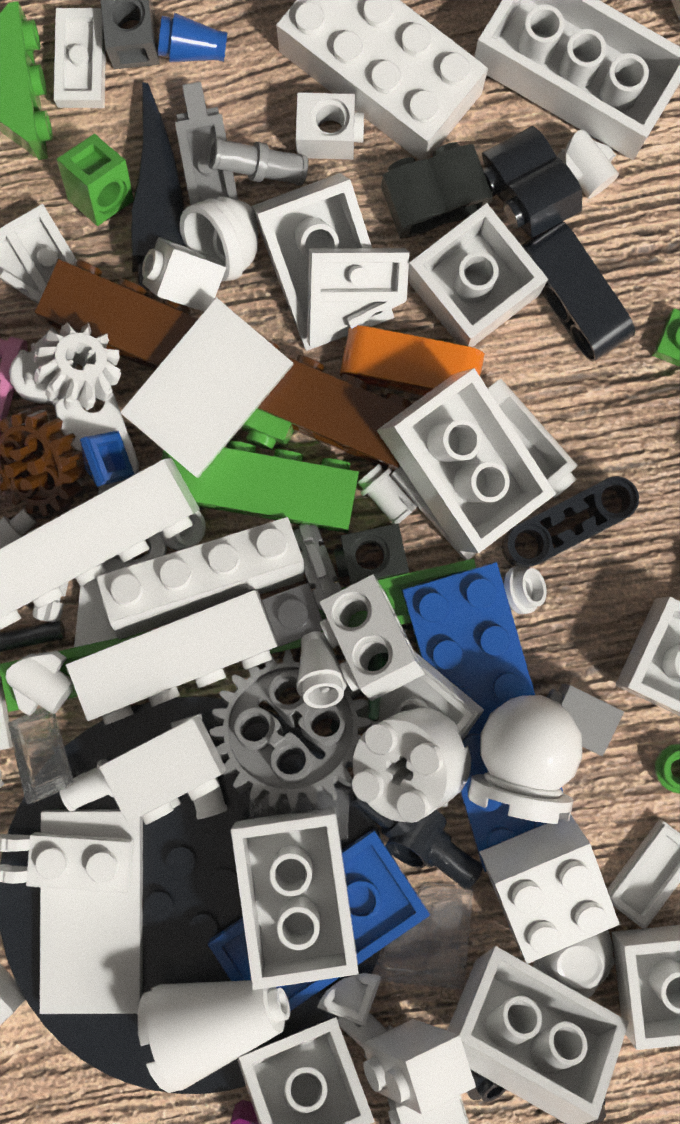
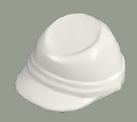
[533,930,615,998]

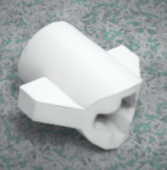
[557,130,619,199]
[5,651,74,716]

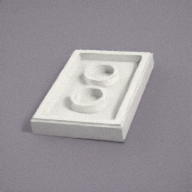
[120,297,294,478]

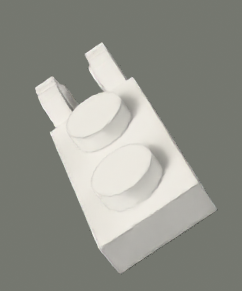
[0,832,134,893]

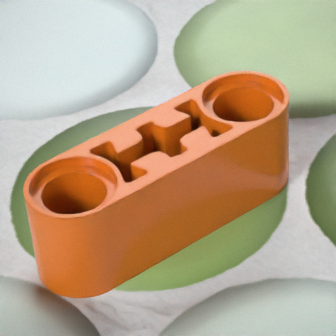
[339,325,485,396]

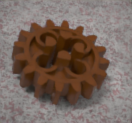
[0,409,87,516]

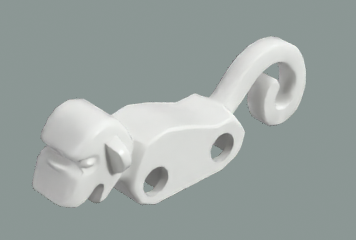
[9,328,167,573]

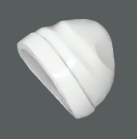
[180,197,258,281]

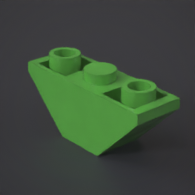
[0,1,53,160]

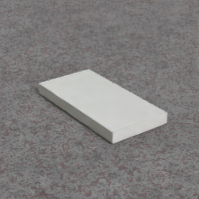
[40,809,143,1014]

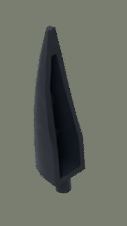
[131,82,186,290]

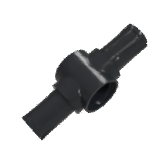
[349,792,483,889]

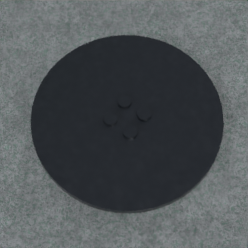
[0,696,381,1094]

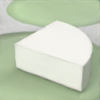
[317,973,382,1027]

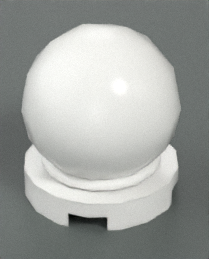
[468,695,582,824]

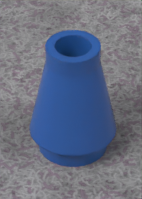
[158,12,227,63]

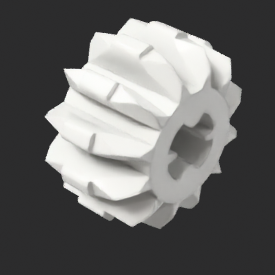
[33,322,121,411]

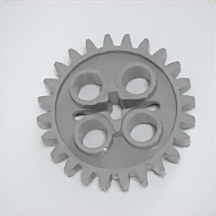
[210,650,372,813]

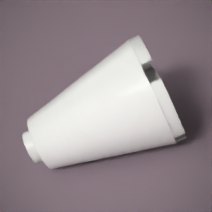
[138,980,290,1093]

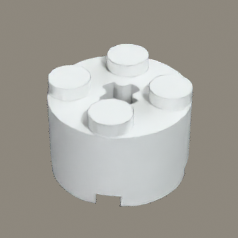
[352,707,471,823]

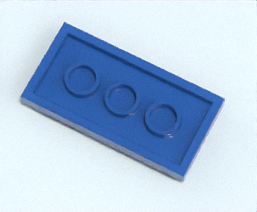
[208,828,430,1011]

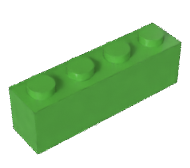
[162,441,359,534]

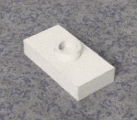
[54,8,106,108]

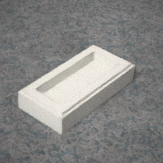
[607,819,680,930]

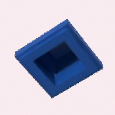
[80,431,135,487]

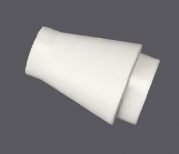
[297,631,347,708]

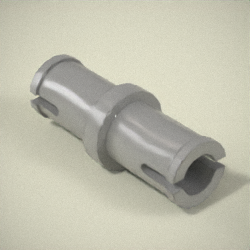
[208,137,308,186]

